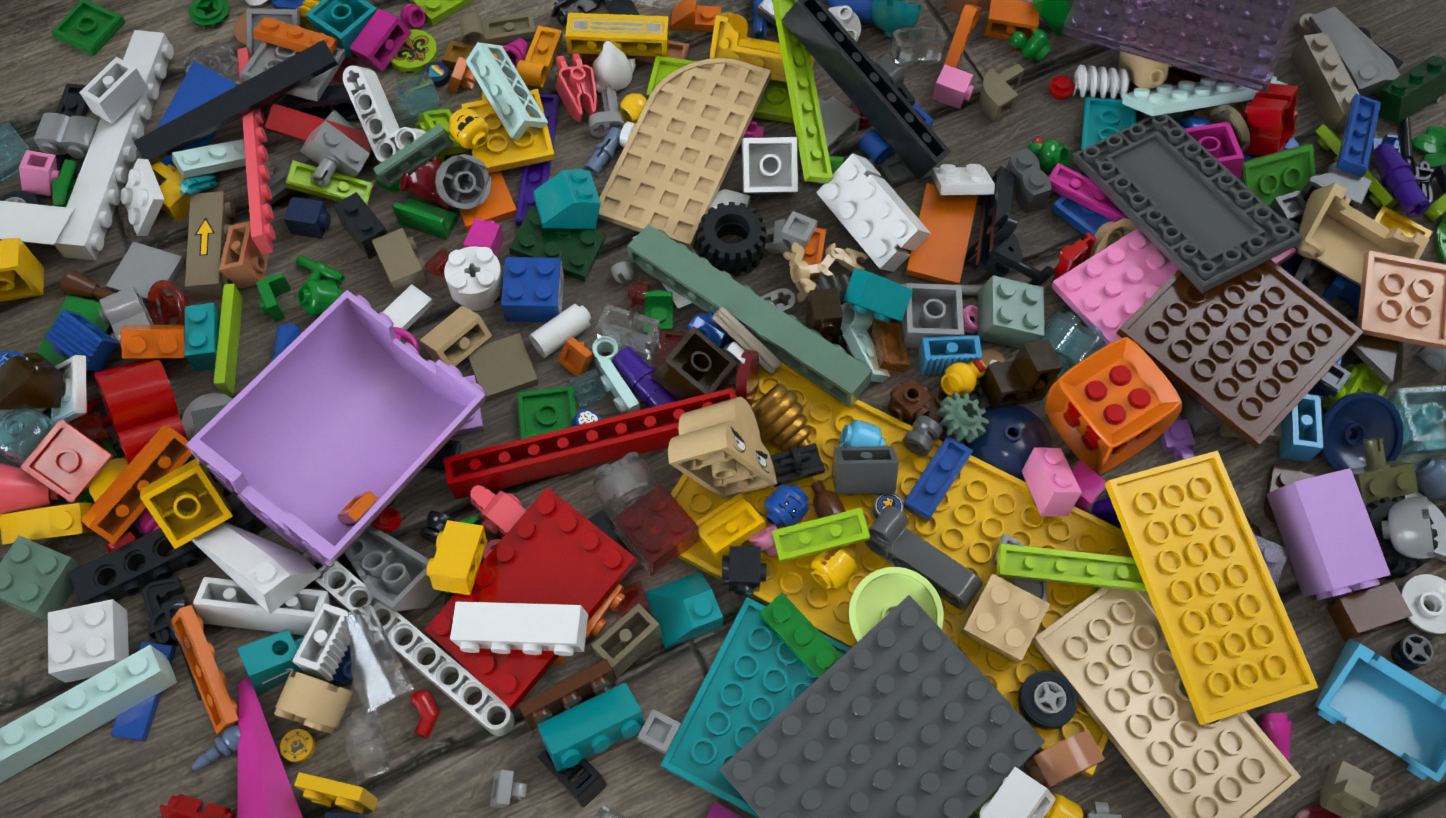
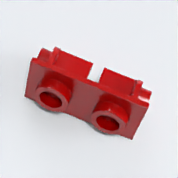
[159,794,235,818]

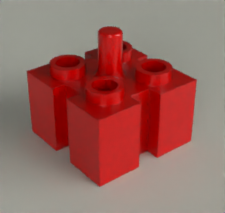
[1238,83,1299,156]

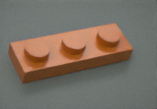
[253,17,338,54]

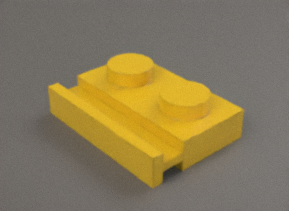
[695,493,767,560]

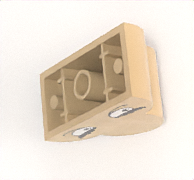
[668,397,777,499]

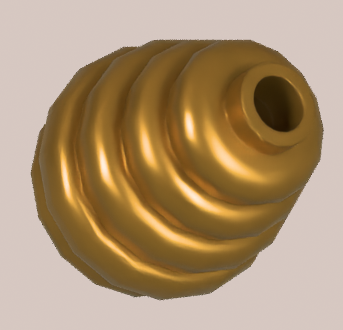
[751,383,811,452]

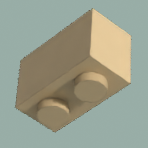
[420,305,492,366]

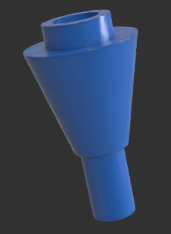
[270,323,301,363]

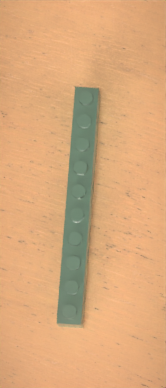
[627,224,872,408]

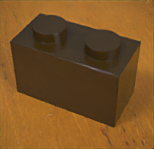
[805,288,843,344]

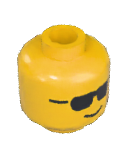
[449,109,489,149]

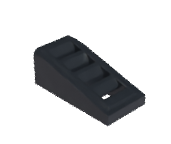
[538,749,607,807]

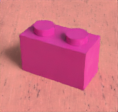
[349,8,412,72]

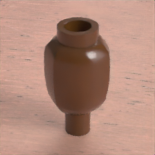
[811,480,846,518]

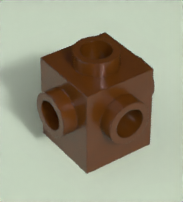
[887,378,932,426]

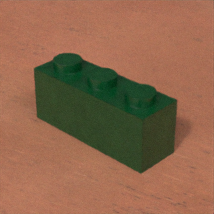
[1378,56,1446,124]

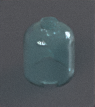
[0,407,56,468]

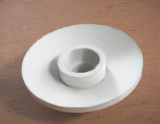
[1401,574,1446,634]

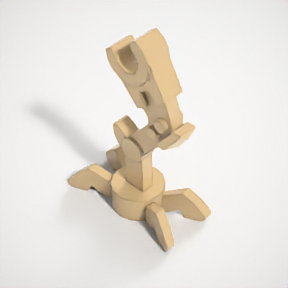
[783,242,868,303]

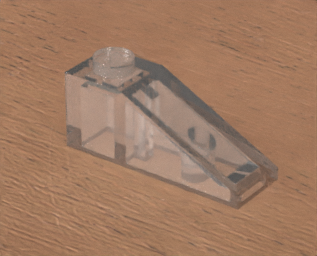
[347,605,414,713]

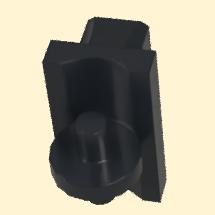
[770,443,825,487]

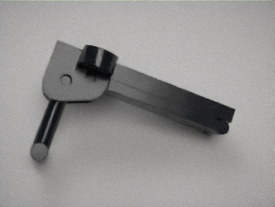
[964,166,1054,285]

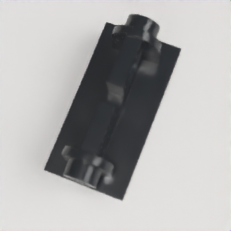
[551,0,602,25]

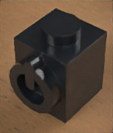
[722,546,766,596]

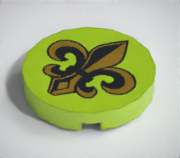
[390,29,438,74]

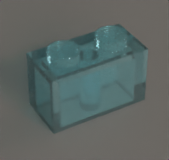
[394,71,442,116]

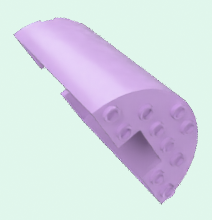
[186,290,486,567]

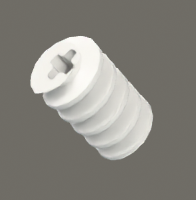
[1073,65,1130,100]

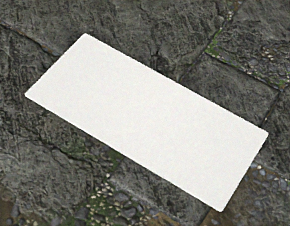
[0,201,74,245]

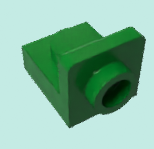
[645,289,673,334]

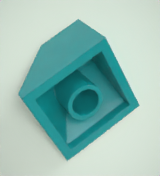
[644,571,723,649]

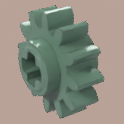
[937,392,989,443]

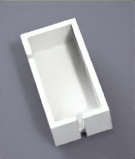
[816,153,931,272]

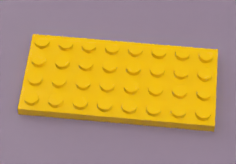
[1104,450,1318,725]

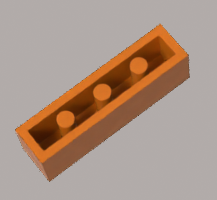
[80,425,192,545]

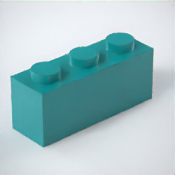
[537,683,644,772]

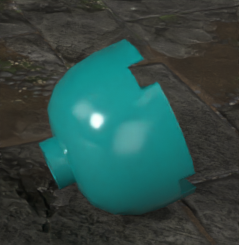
[872,0,922,38]

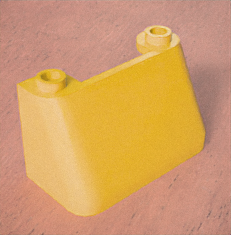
[710,12,815,82]

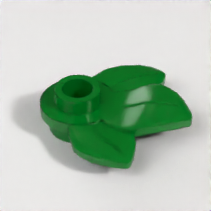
[1412,126,1446,168]

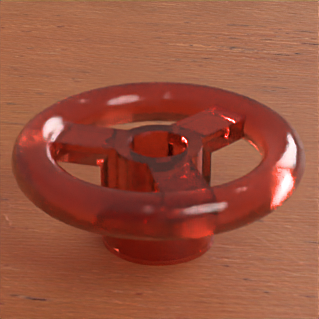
[147,280,190,325]

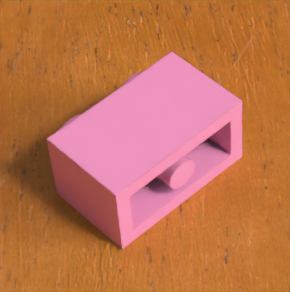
[1021,447,1082,516]

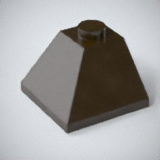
[1350,334,1403,385]

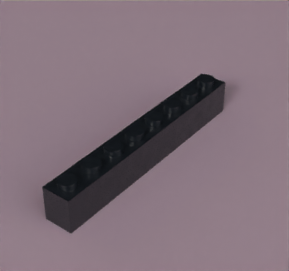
[782,0,951,179]

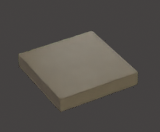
[468,333,539,402]

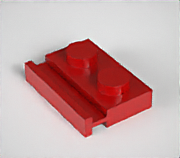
[1051,232,1097,285]

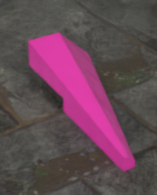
[237,677,303,818]

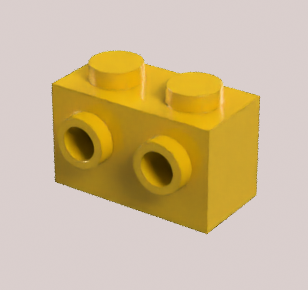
[426,520,487,595]

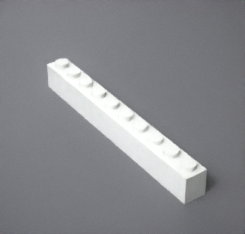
[54,30,174,261]

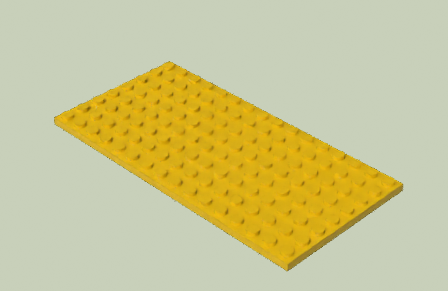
[645,362,1148,778]

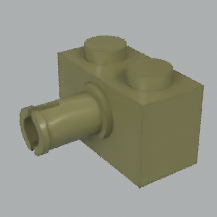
[1351,437,1418,504]

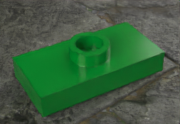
[52,159,78,207]

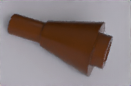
[60,269,115,299]

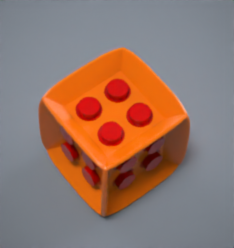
[1045,337,1182,475]

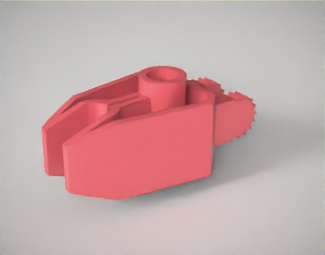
[555,54,597,122]
[470,485,527,538]

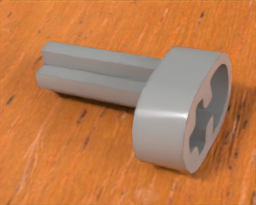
[588,86,625,138]

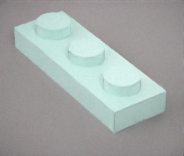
[172,139,246,179]

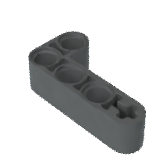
[865,505,982,610]

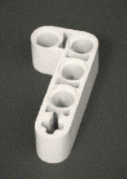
[343,65,426,162]

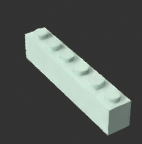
[0,645,177,783]

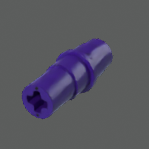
[1370,144,1431,217]
[611,346,678,408]

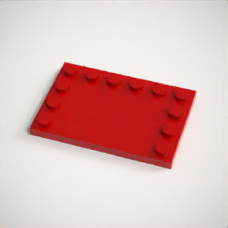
[424,487,638,710]

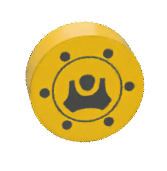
[280,729,316,764]

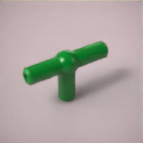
[296,255,345,288]

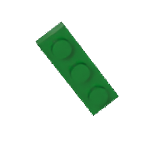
[759,592,842,679]

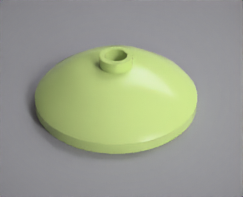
[849,567,944,641]

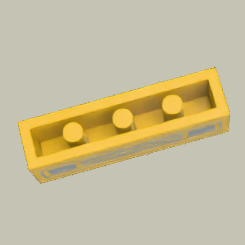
[565,13,669,57]

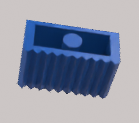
[45,310,119,372]

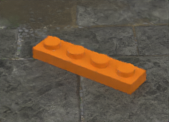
[171,605,239,734]

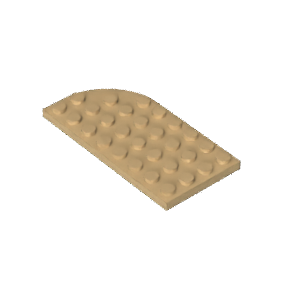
[598,58,772,249]

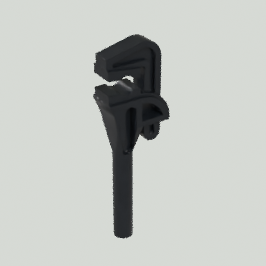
[1398,117,1435,204]
[142,577,203,700]

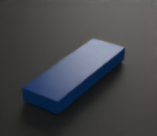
[904,436,973,522]
[111,642,176,742]

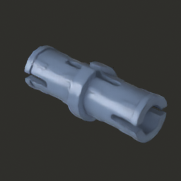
[584,127,621,177]

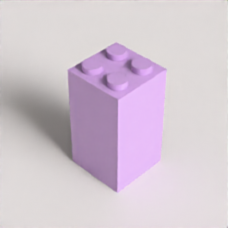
[1266,468,1391,600]

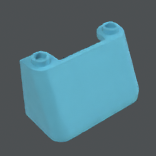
[1315,638,1446,782]

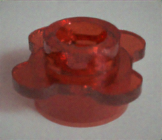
[628,276,650,307]

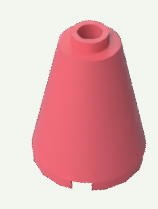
[0,463,61,515]

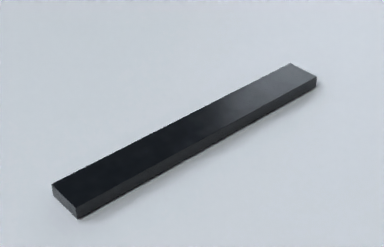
[133,40,339,165]

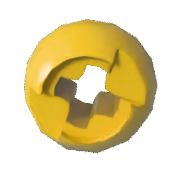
[619,93,647,123]

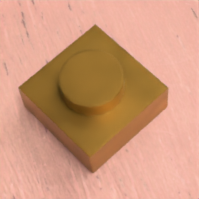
[442,40,474,70]

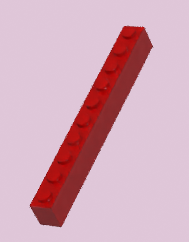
[443,388,736,499]

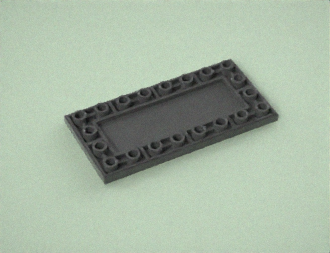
[1073,114,1302,293]

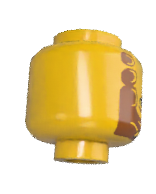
[811,546,857,589]

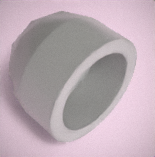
[611,261,634,284]

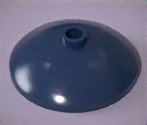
[1321,392,1404,471]
[964,405,1052,482]

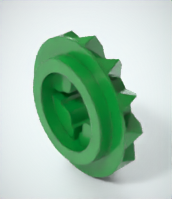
[189,0,230,29]

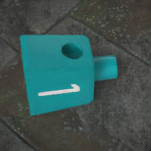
[237,630,305,696]

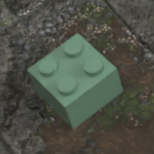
[978,276,1045,349]
[0,536,82,622]

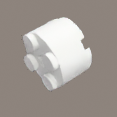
[444,246,503,311]

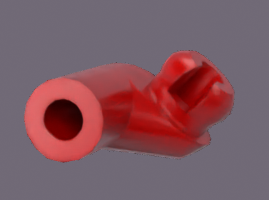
[410,690,439,739]

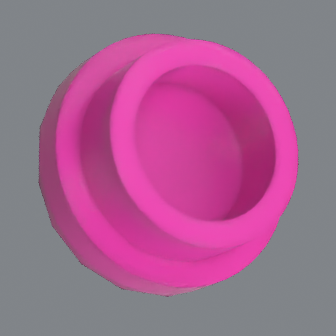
[400,4,426,29]

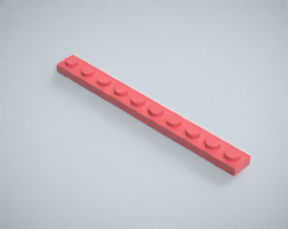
[237,47,276,255]

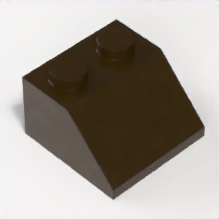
[0,353,63,410]

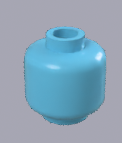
[839,420,885,447]

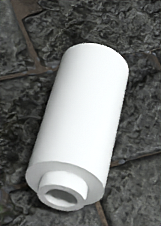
[529,304,591,358]

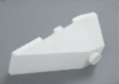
[191,522,321,614]

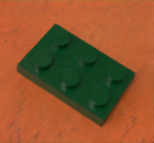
[509,205,606,282]

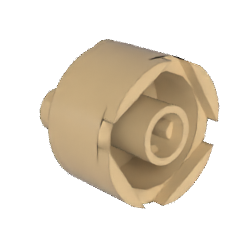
[274,670,353,734]

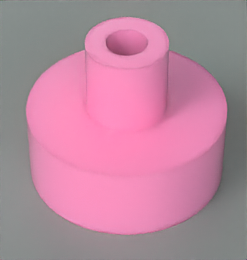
[749,524,777,557]

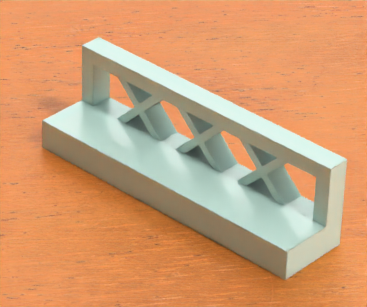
[466,42,548,139]

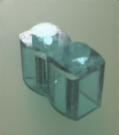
[1040,311,1107,365]

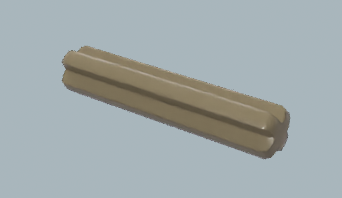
[712,306,782,374]

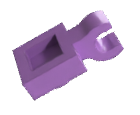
[1159,419,1196,462]

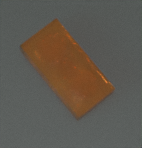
[871,320,910,372]

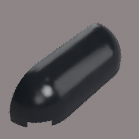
[277,84,372,122]

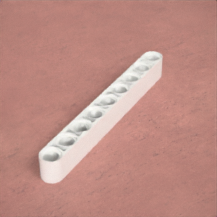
[302,552,515,736]

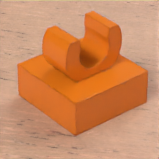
[447,57,476,94]
[558,337,594,378]

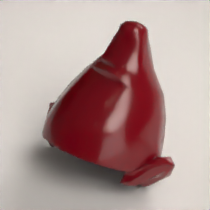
[400,157,452,210]

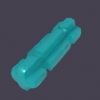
[179,173,218,195]

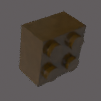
[651,326,737,401]

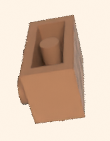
[219,221,269,289]

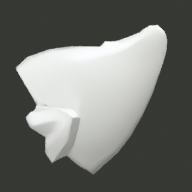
[592,41,636,93]

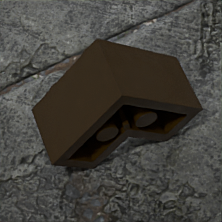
[979,339,1063,409]

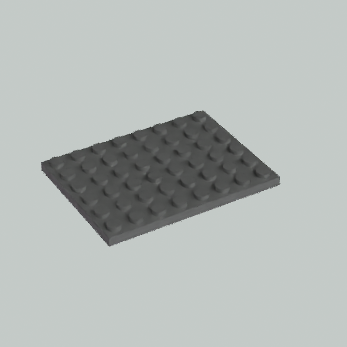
[719,595,1045,818]

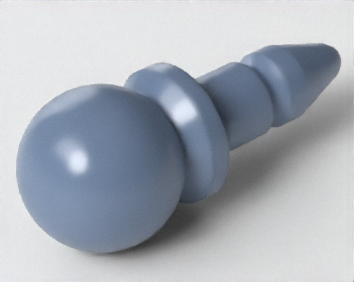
[191,724,241,771]

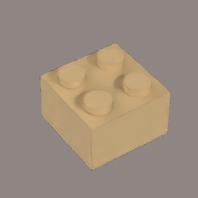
[961,573,1050,663]

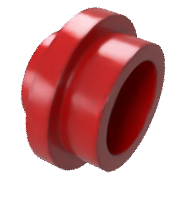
[1049,76,1075,100]
[371,507,401,533]

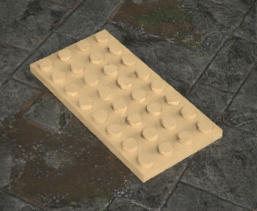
[1032,588,1301,818]

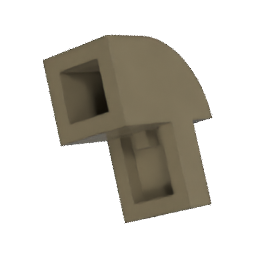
[978,64,1024,122]
[1320,760,1381,818]

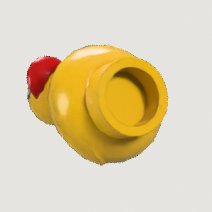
[941,359,986,396]

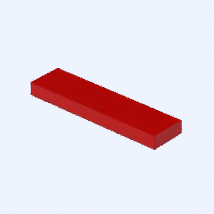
[265,103,372,162]

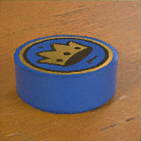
[873,493,904,518]

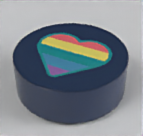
[423,61,450,87]

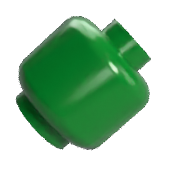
[298,279,343,315]

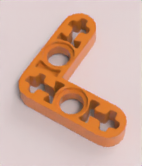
[943,4,982,69]

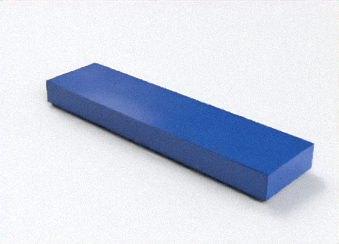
[1336,94,1381,177]

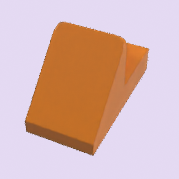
[671,0,721,32]

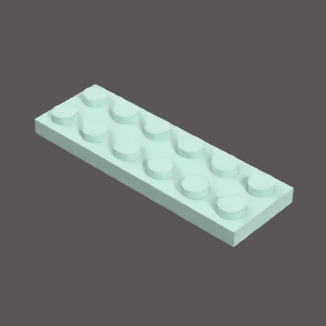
[1122,70,1287,116]

